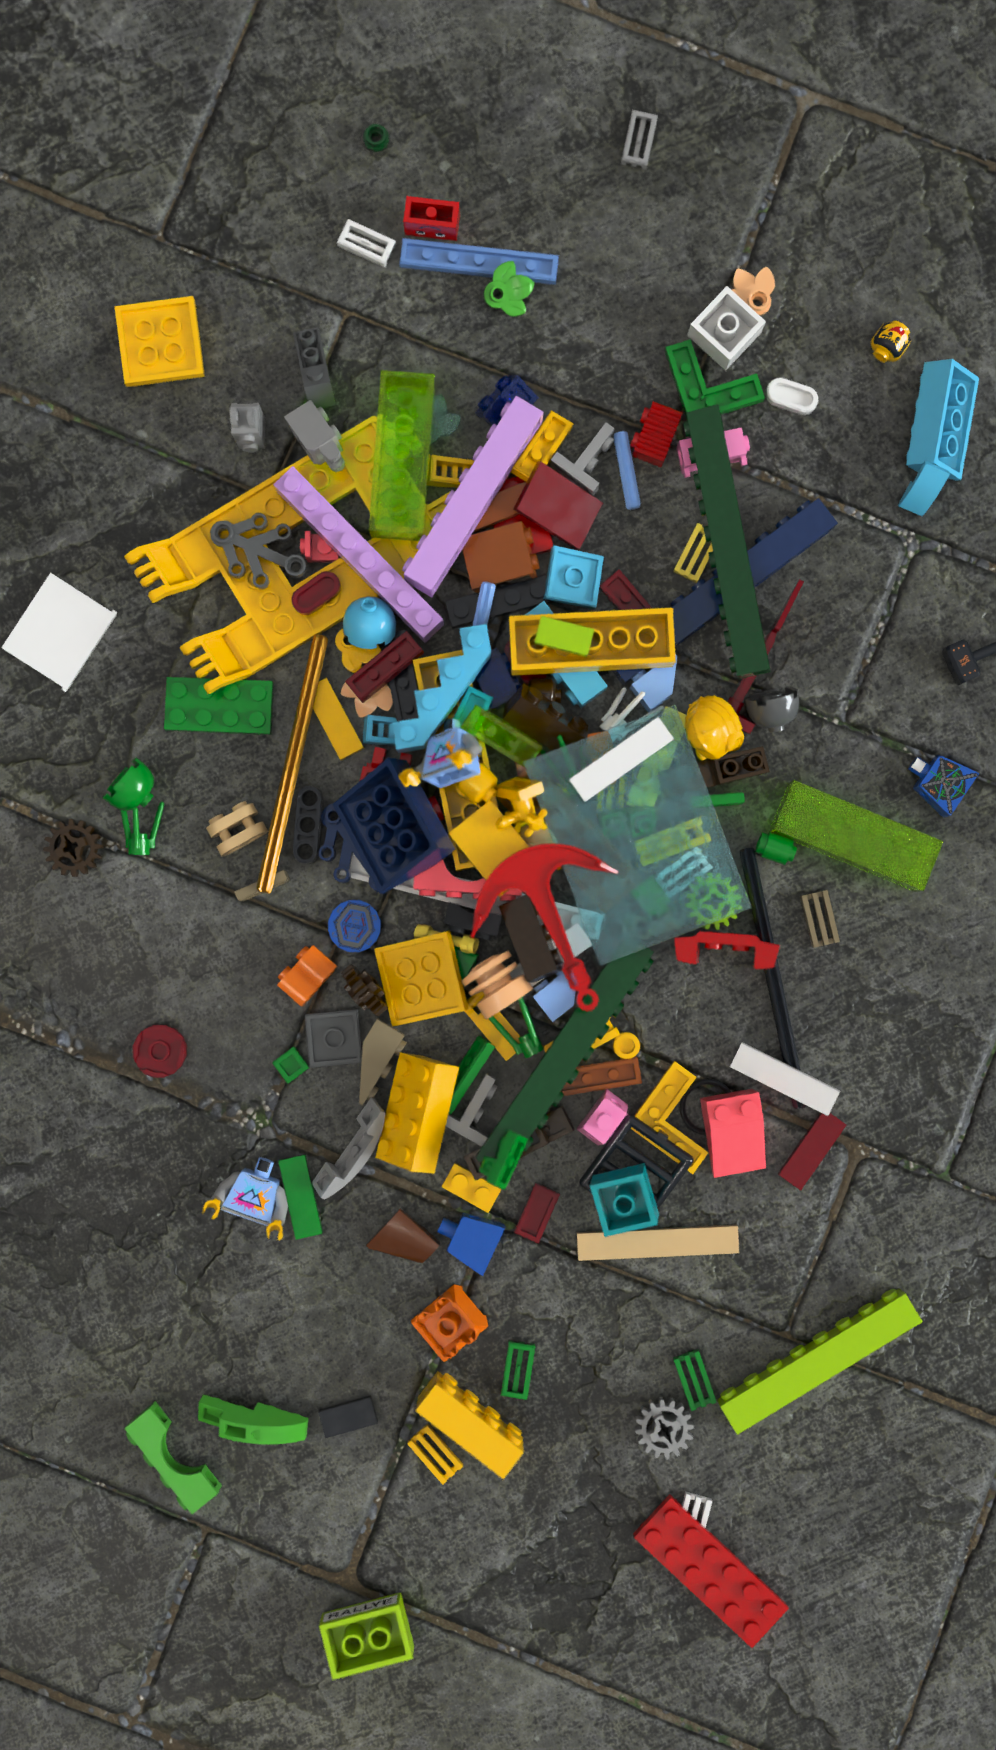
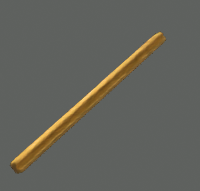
[256,634,328,893]

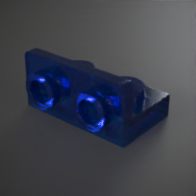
[475,375,539,426]

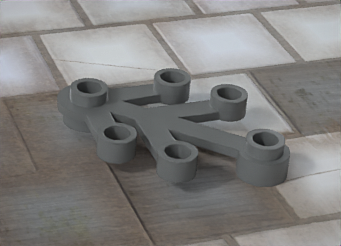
[210,513,307,589]

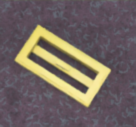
[673,523,713,583]

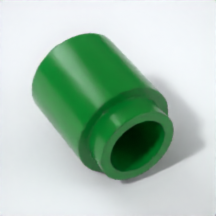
[755,832,797,865]

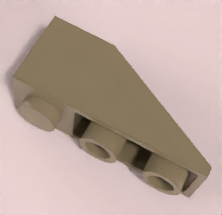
[359,1018,407,1105]

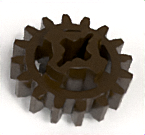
[43,819,104,877]
[341,964,388,1017]

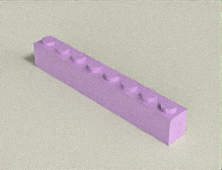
[402,396,544,598]
[273,466,444,643]

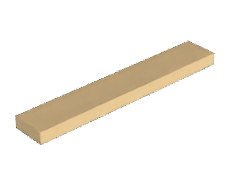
[577,1225,739,1261]

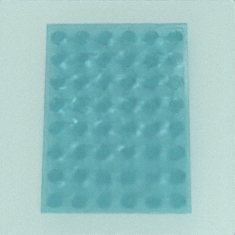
[523,705,752,965]

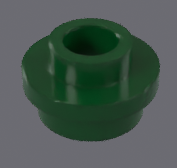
[363,124,389,152]

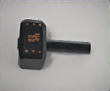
[942,639,996,685]

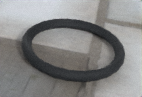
[679,1079,731,1135]

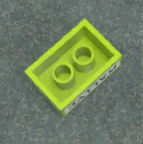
[319,1592,414,1680]

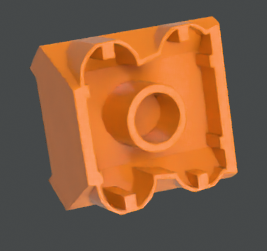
[411,1284,488,1362]

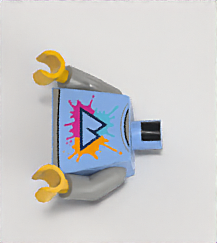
[399,719,482,788]
[202,1157,288,1240]

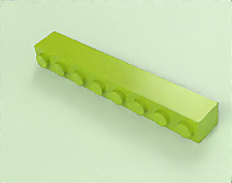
[717,1288,923,1435]

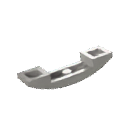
[312,1097,385,1199]

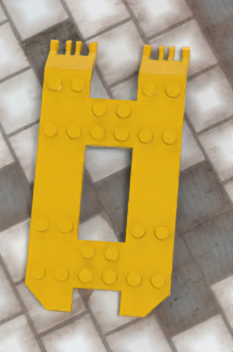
[124,416,451,694]

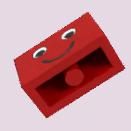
[403,196,460,241]

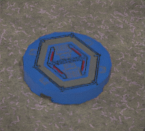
[328,900,381,952]

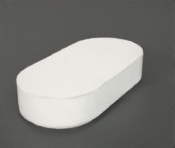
[766,378,818,415]

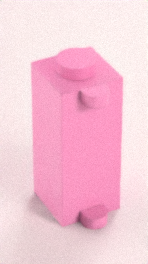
[676,428,750,478]

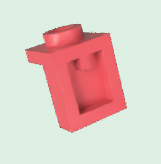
[300,531,339,563]

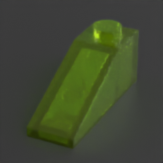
[460,704,543,769]

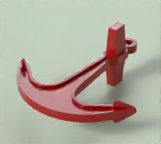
[470,843,618,1011]

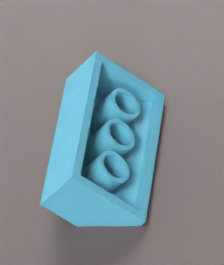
[906,359,979,480]

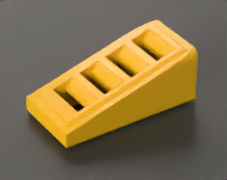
[426,455,474,488]

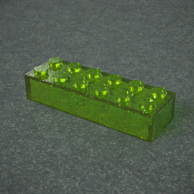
[369,370,436,541]
[769,780,944,892]

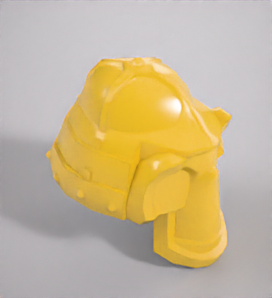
[685,695,744,760]

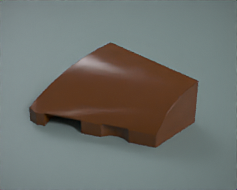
[366,1208,440,1263]

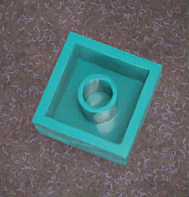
[590,1163,659,1237]

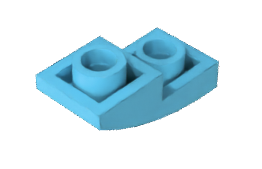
[898,461,950,516]

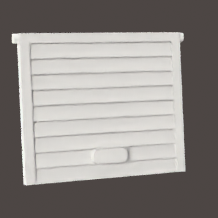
[2,573,117,692]

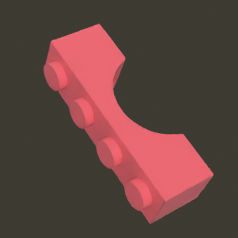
[413,860,522,902]

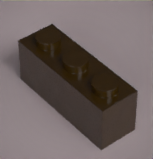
[503,683,588,758]
[499,895,564,983]

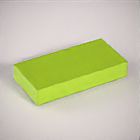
[534,616,594,657]

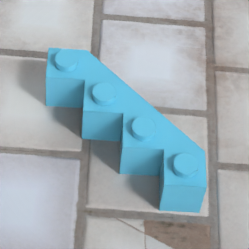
[392,624,491,753]

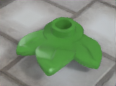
[484,261,535,316]

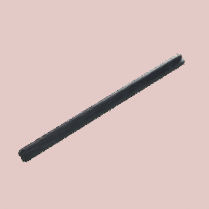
[740,847,807,1109]

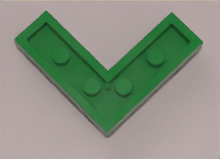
[665,339,765,421]

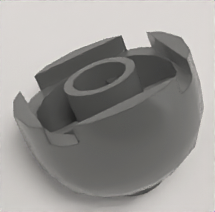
[744,687,799,732]

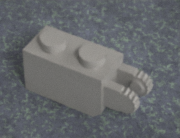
[284,400,345,472]
[230,403,265,452]

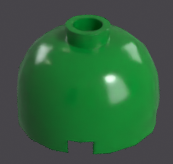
[102,757,154,811]

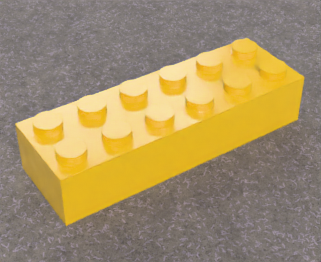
[509,608,676,675]

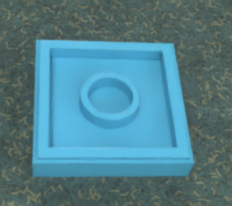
[543,545,604,609]

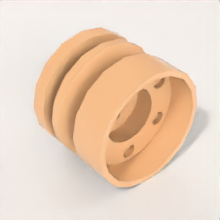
[461,950,533,1019]

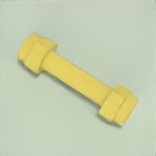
[414,924,479,954]

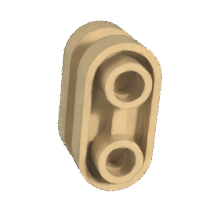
[206,801,268,857]

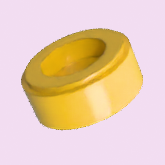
[613,1032,640,1059]

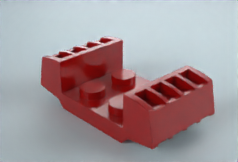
[674,931,780,969]

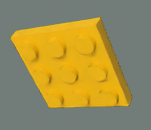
[115,296,205,387]
[374,931,469,1027]

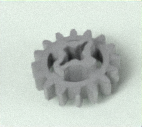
[634,1397,694,1459]

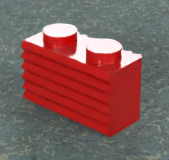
[630,401,682,467]

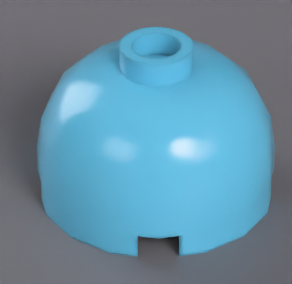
[343,596,396,649]

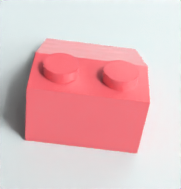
[700,1089,766,1178]

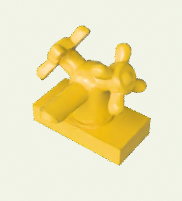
[495,777,547,837]

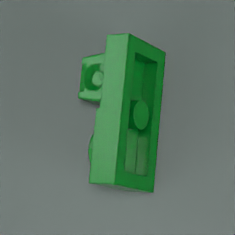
[479,1130,528,1190]

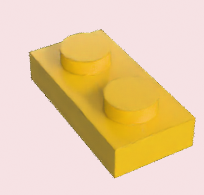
[442,1162,501,1213]

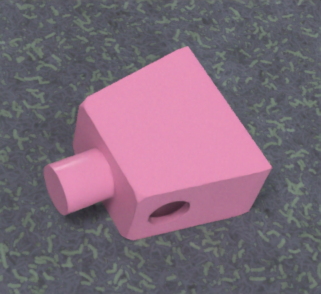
[577,1089,628,1145]

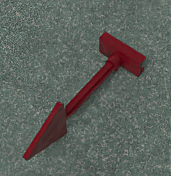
[727,579,804,734]

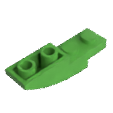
[198,1394,308,1444]

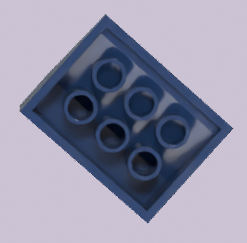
[333,758,455,894]

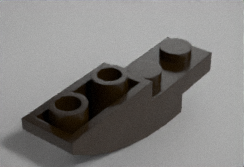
[658,746,770,798]

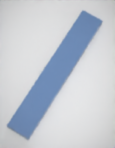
[400,238,559,285]

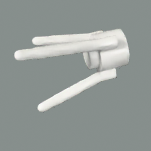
[599,687,664,741]

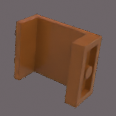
[462,521,540,593]

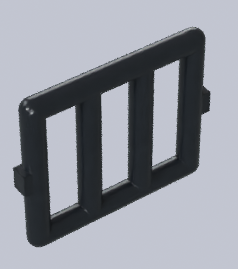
[579,1114,694,1209]

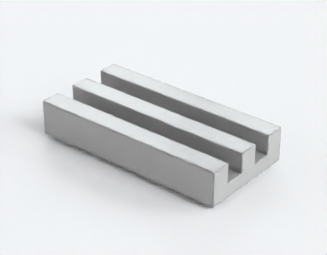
[621,110,658,169]

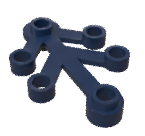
[318,804,379,892]

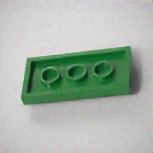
[164,677,274,735]

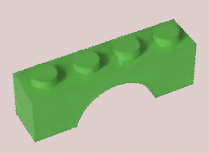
[124,1401,222,1514]

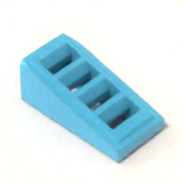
[363,715,397,746]

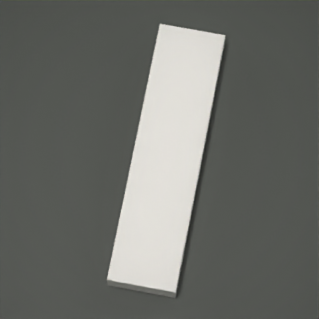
[569,717,674,802]
[730,1042,840,1116]

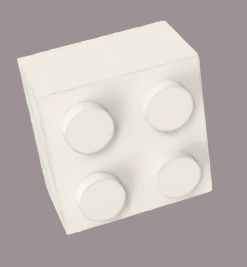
[687,286,766,371]

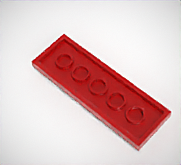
[633,1494,789,1648]

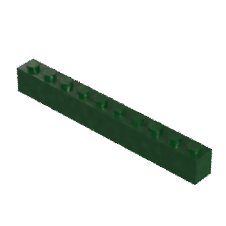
[683,405,771,679]
[475,934,654,1168]

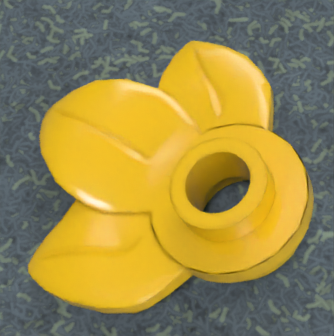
[335,629,381,673]

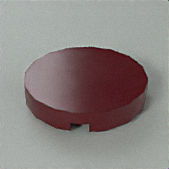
[133,1025,187,1078]

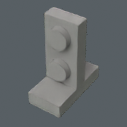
[550,423,615,496]
[446,1072,498,1147]

